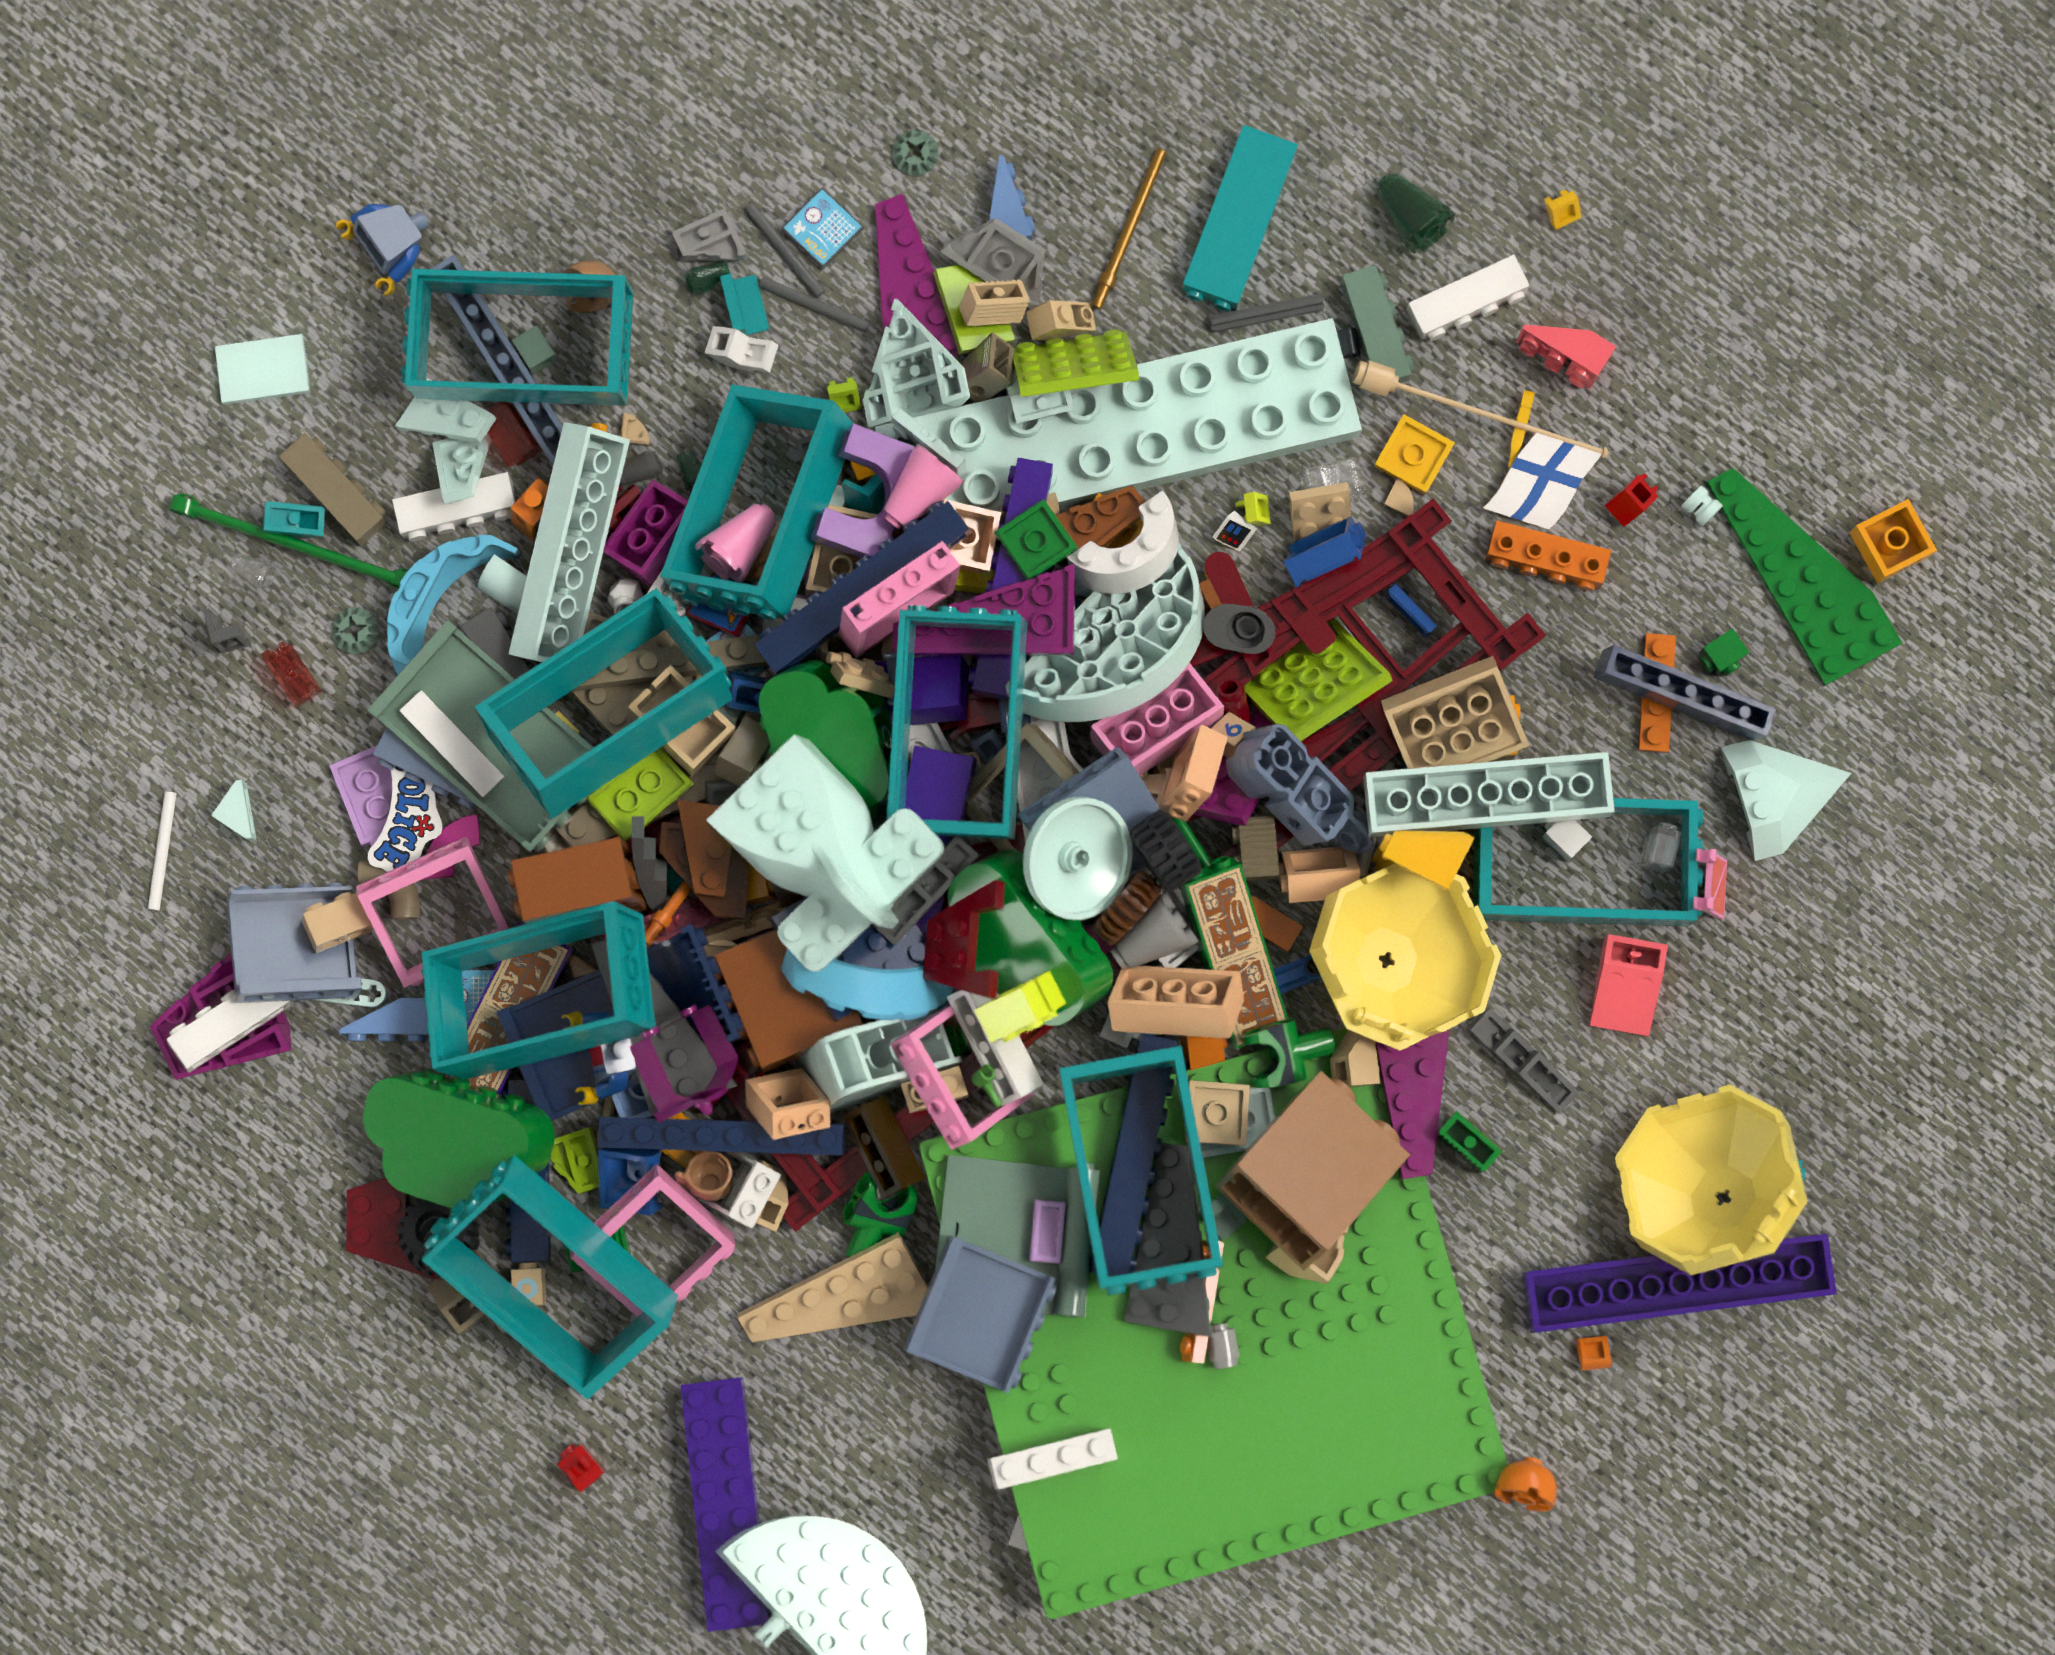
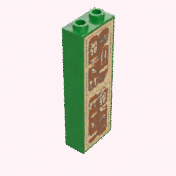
[1179,856,1288,1049]

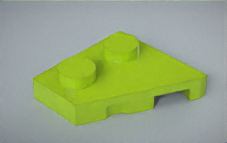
[551,1127,599,1194]

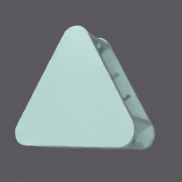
[797,1008,962,1114]

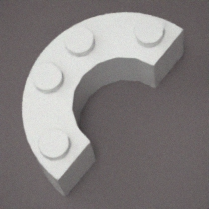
[1067,491,1179,594]

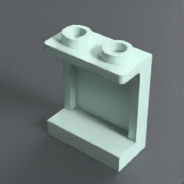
[1005,370,1074,424]

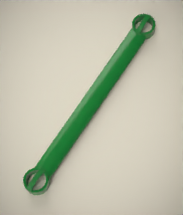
[168,493,409,589]

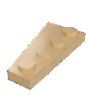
[703,900,798,944]

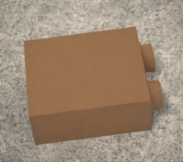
[1214,1071,1410,1271]

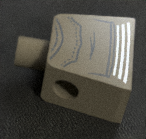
[961,332,1014,402]

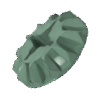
[892,130,939,176]
[331,607,379,654]

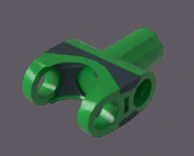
[1241,1019,1335,1088]
[842,1172,917,1257]

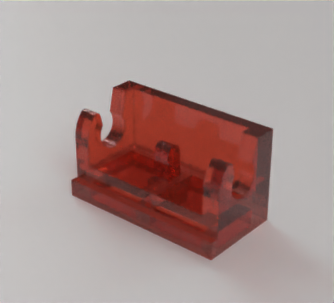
[487,402,542,467]
[261,641,322,708]

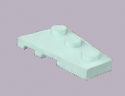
[395,378,497,443]
[891,408,966,478]
[432,429,491,504]

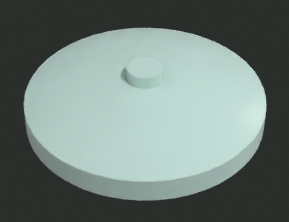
[1023,797,1132,920]

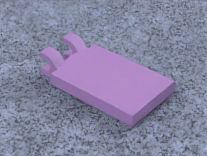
[329,745,392,848]

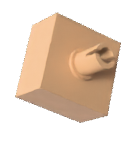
[942,499,1001,574]

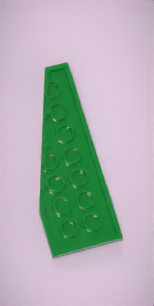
[1706,468,1902,686]

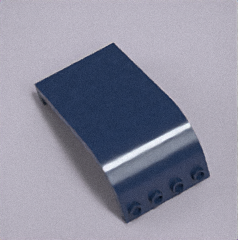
[497,924,744,1121]

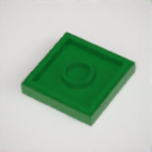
[994,499,1078,580]

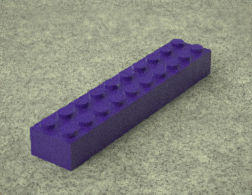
[1522,1233,1837,1333]

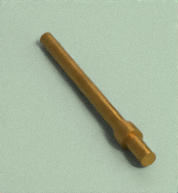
[1091,148,1167,310]

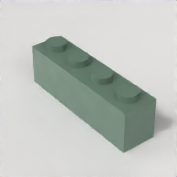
[1341,265,1414,383]

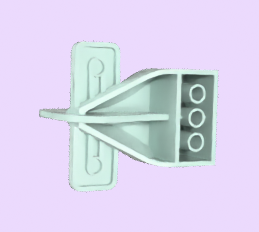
[707,734,944,972]

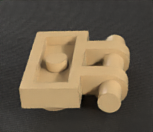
[826,651,895,699]

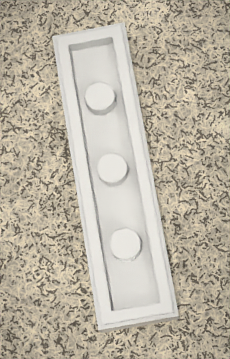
[399,690,505,798]

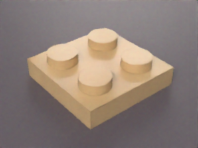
[1289,482,1351,541]
[1184,1080,1250,1146]

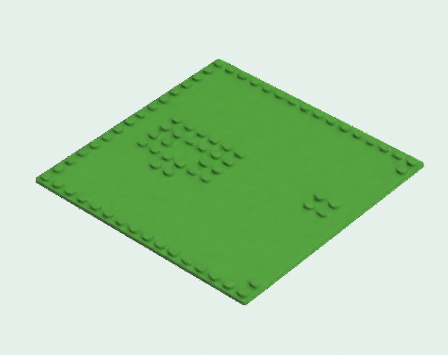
[919,1028,1508,1619]

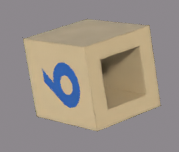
[1211,712,1255,758]

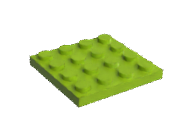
[1013,330,1139,397]
[1244,619,1393,741]

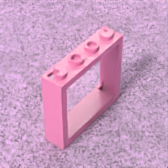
[839,541,960,658]
[356,836,511,988]
[890,1003,1034,1150]
[570,1164,736,1317]

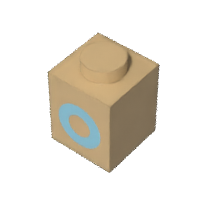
[511,1263,546,1306]

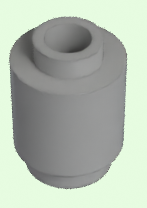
[1207,1323,1240,1369]

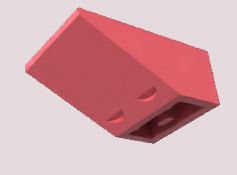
[1516,324,1616,389]
[1589,934,1668,1036]

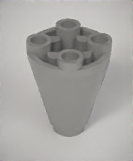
[1110,891,1199,970]

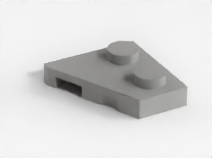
[672,208,748,261]

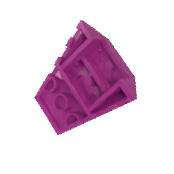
[149,950,292,1080]

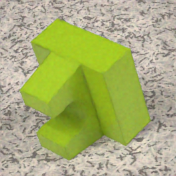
[827,377,862,413]

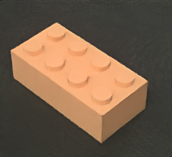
[1108,966,1244,1038]

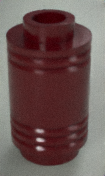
[1215,679,1251,723]

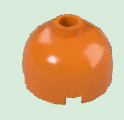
[1494,1457,1557,1512]

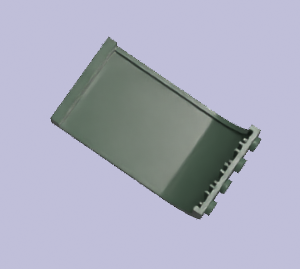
[367,620,594,852]

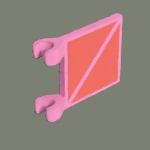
[1693,849,1727,919]

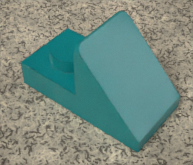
[262,501,325,539]

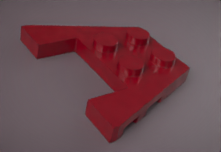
[923,880,1005,1000]
[346,1177,437,1279]

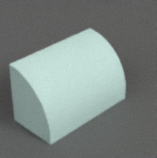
[478,555,527,615]

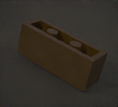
[843,1097,925,1199]

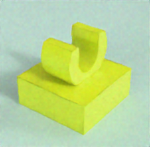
[1235,492,1271,526]

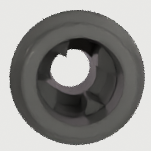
[620,451,663,485]

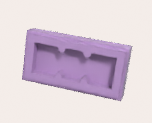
[1029,1199,1066,1264]

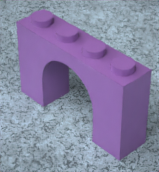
[810,423,916,558]

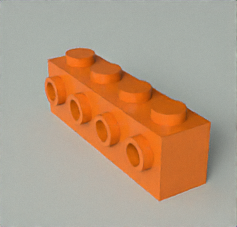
[1485,520,1612,591]

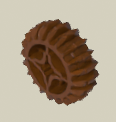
[1091,871,1162,945]

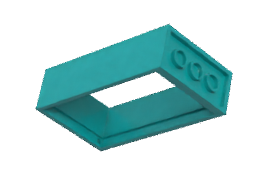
[401,269,634,406]
[660,384,853,621]
[475,588,733,820]
[887,605,1028,840]
[1473,798,1703,927]
[421,901,655,1080]
[1060,1046,1223,1296]
[422,1155,678,1400]

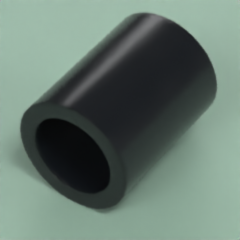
[1337,328,1361,359]

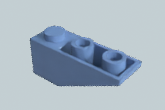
[989,155,1036,241]
[339,998,429,1042]

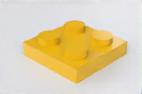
[1374,414,1455,495]

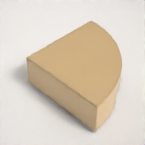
[620,413,650,446]
[1384,478,1414,517]

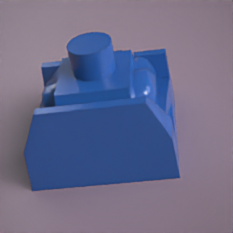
[598,1148,663,1216]

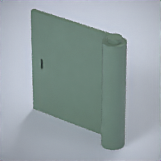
[935,1155,1100,1318]

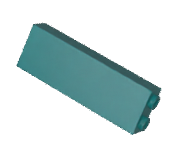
[1182,124,1298,312]

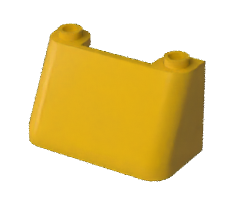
[1371,830,1474,891]

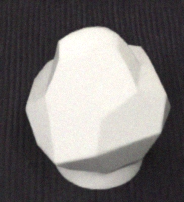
[607,578,643,614]

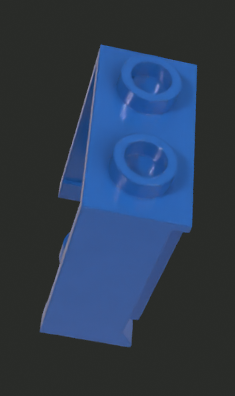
[1283,516,1367,587]

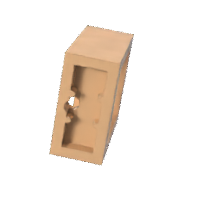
[1160,724,1228,822]
[1278,847,1360,903]
[745,1068,830,1140]

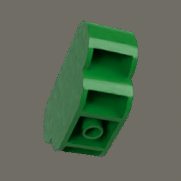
[759,660,893,825]
[948,849,1113,1026]
[363,1069,555,1208]

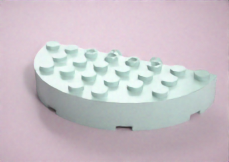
[1005,543,1205,722]
[715,1516,927,1655]

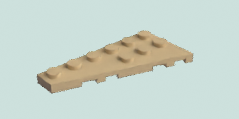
[738,1232,929,1342]

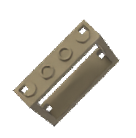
[965,723,1080,852]

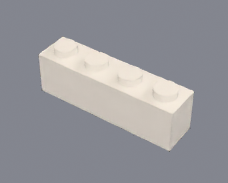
[1406,255,1530,341]
[392,472,516,541]
[167,990,291,1073]
[947,990,1044,1106]
[987,1429,1118,1489]

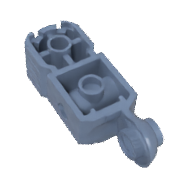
[1226,724,1373,853]

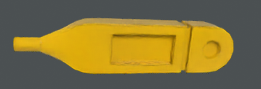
[1508,390,1535,468]

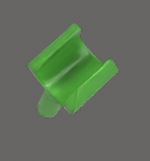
[972,1064,1002,1108]

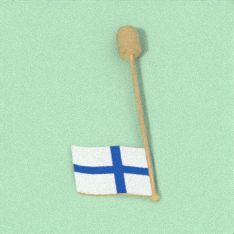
[1353,360,1608,530]

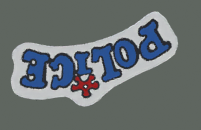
[368,765,442,872]

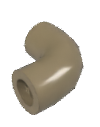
[357,861,420,920]

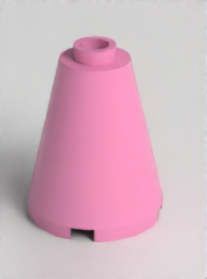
[883,444,963,529]
[695,504,776,583]

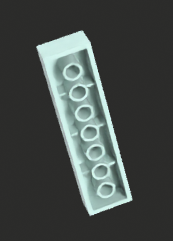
[509,422,630,663]
[1363,752,1615,837]

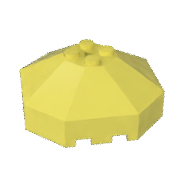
[1309,863,1501,1051]
[1615,1085,1807,1276]

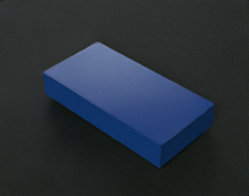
[1386,584,1437,638]

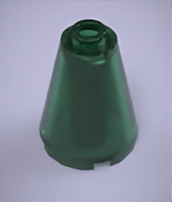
[1377,173,1455,254]

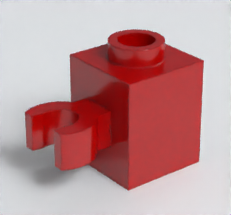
[1604,473,1658,527]
[557,1443,607,1492]

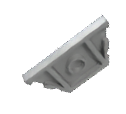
[941,218,1045,310]

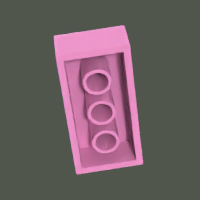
[1091,663,1224,776]

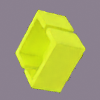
[974,971,1066,1043]

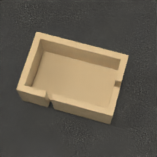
[627,665,735,776]

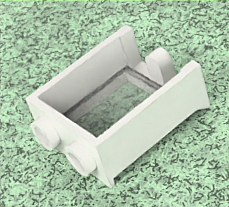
[698,1151,781,1228]

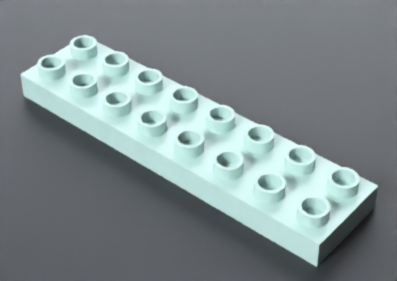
[875,318,1362,523]

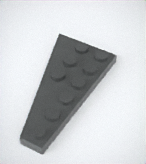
[591,939,738,1116]
[1124,1142,1214,1338]

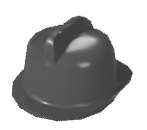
[1204,604,1275,654]

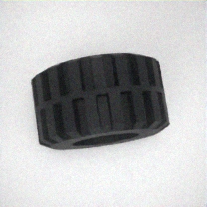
[1129,809,1202,893]
[397,1198,479,1278]

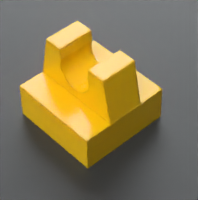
[1544,189,1582,230]

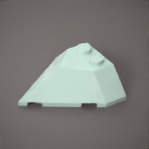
[863,299,970,429]
[1721,740,1851,861]

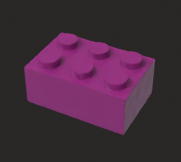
[603,479,688,586]

